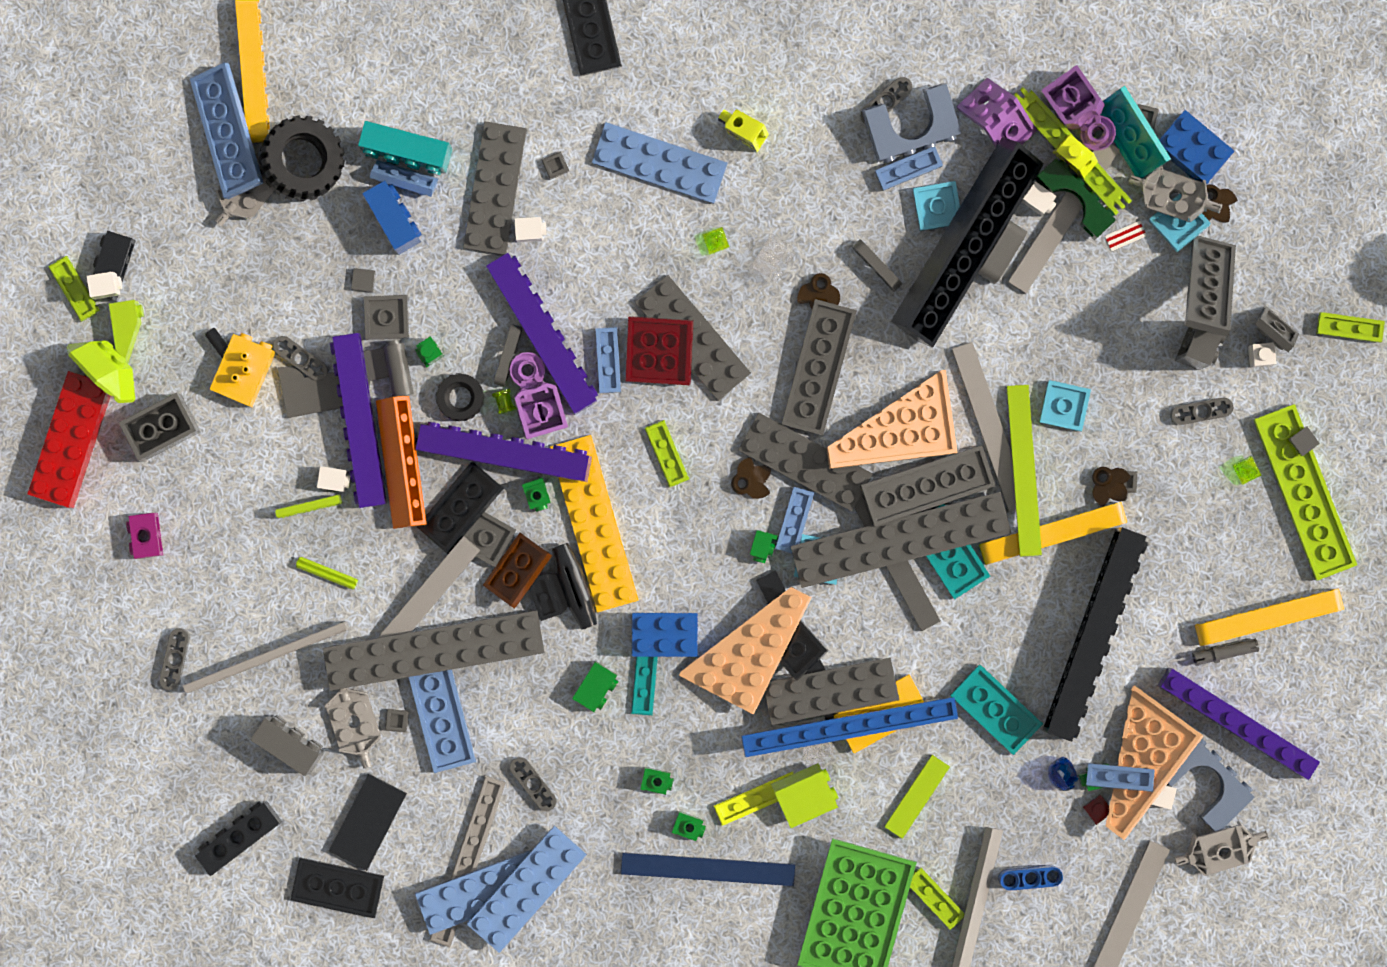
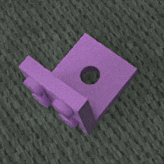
[956,78,1037,147]

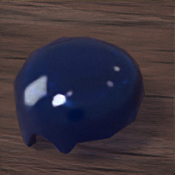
[1048,756,1078,791]

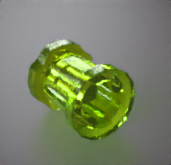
[492,388,516,415]

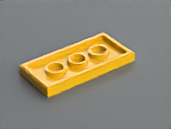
[833,674,924,753]

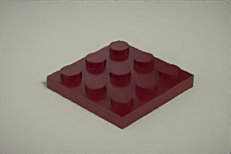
[626,316,694,386]

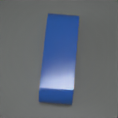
[998,865,1063,891]

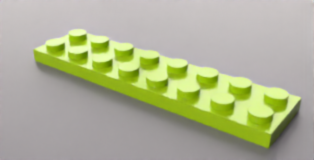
[1253,404,1357,581]

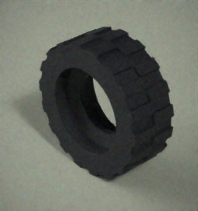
[436,373,484,421]

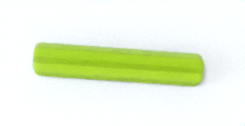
[296,557,358,590]

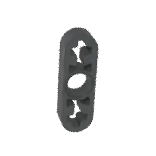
[860,77,913,125]
[852,239,902,292]
[494,324,522,387]
[273,336,328,381]
[1170,397,1234,425]
[160,628,190,690]
[510,757,557,811]

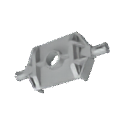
[215,156,275,226]
[1129,166,1222,222]
[325,688,382,769]
[1174,820,1269,876]

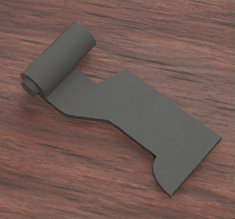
[278,340,414,418]

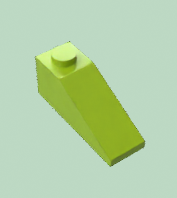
[109,300,144,363]

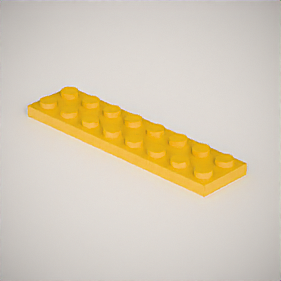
[550,435,639,612]

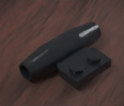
[529,543,597,630]

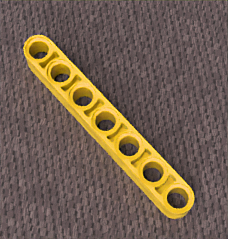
[235,0,270,143]
[979,502,1127,565]
[1194,588,1344,646]

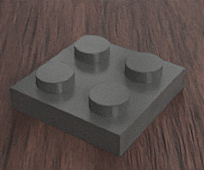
[364,295,409,340]
[1255,306,1299,352]
[464,512,516,567]

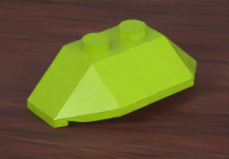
[66,340,135,403]

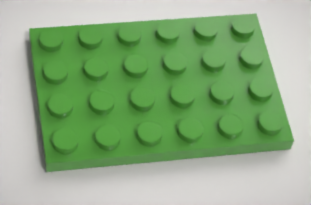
[797,838,917,967]

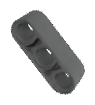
[978,221,1027,284]

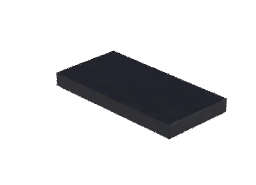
[563,0,622,76]
[417,461,504,554]
[329,773,407,871]
[290,857,385,918]

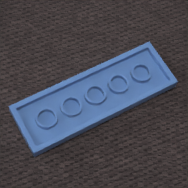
[190,62,264,199]
[592,122,728,204]
[409,670,477,773]
[467,825,587,953]
[415,849,532,935]

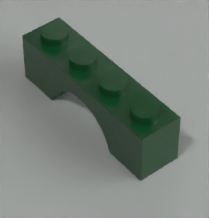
[1035,158,1116,241]

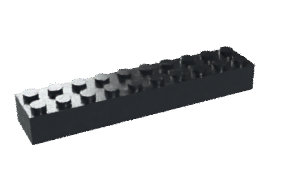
[890,137,1044,348]
[1042,527,1148,742]

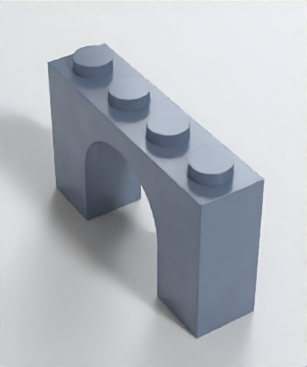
[862,83,961,163]
[1167,738,1255,832]

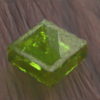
[702,227,730,255]
[1232,455,1262,485]

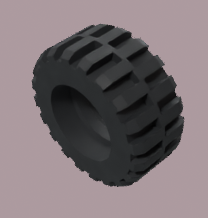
[259,115,345,202]

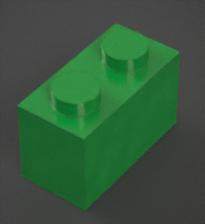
[572,661,619,712]

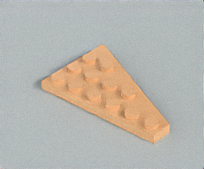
[827,370,957,469]
[679,587,812,714]
[1106,685,1203,840]

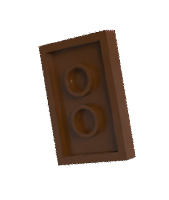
[483,533,552,609]

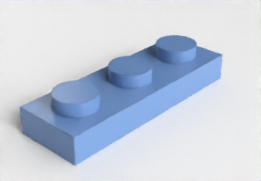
[875,146,943,191]
[370,160,438,197]
[596,327,621,394]
[775,487,814,554]
[1086,763,1155,792]

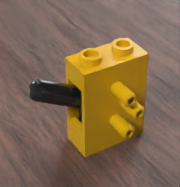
[205,328,276,407]

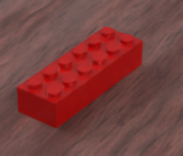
[27,371,111,508]

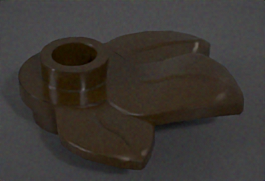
[1202,184,1238,223]
[797,273,840,310]
[731,457,771,499]
[1092,467,1131,507]

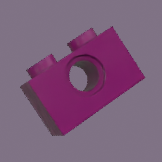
[126,513,164,559]

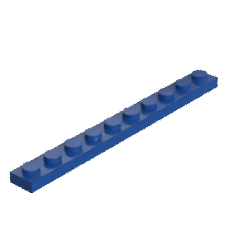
[741,697,958,757]

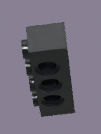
[195,801,282,876]

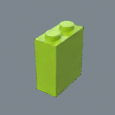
[771,763,839,828]

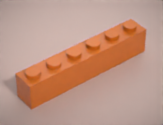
[376,396,426,529]

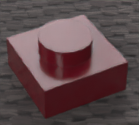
[1083,794,1109,825]

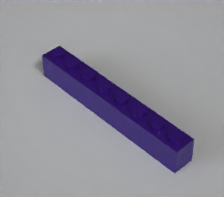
[486,253,599,415]
[330,333,387,508]
[416,422,592,482]
[1157,668,1320,780]

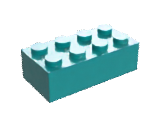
[358,121,453,176]

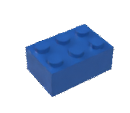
[1159,110,1235,185]
[362,181,422,255]
[631,613,698,657]

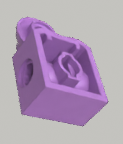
[1041,65,1116,151]
[510,352,568,439]

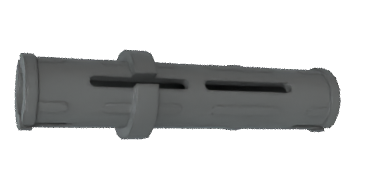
[1192,638,1259,666]

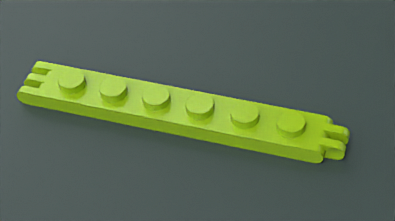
[1014,87,1132,216]

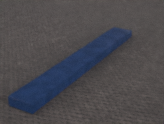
[621,852,795,886]

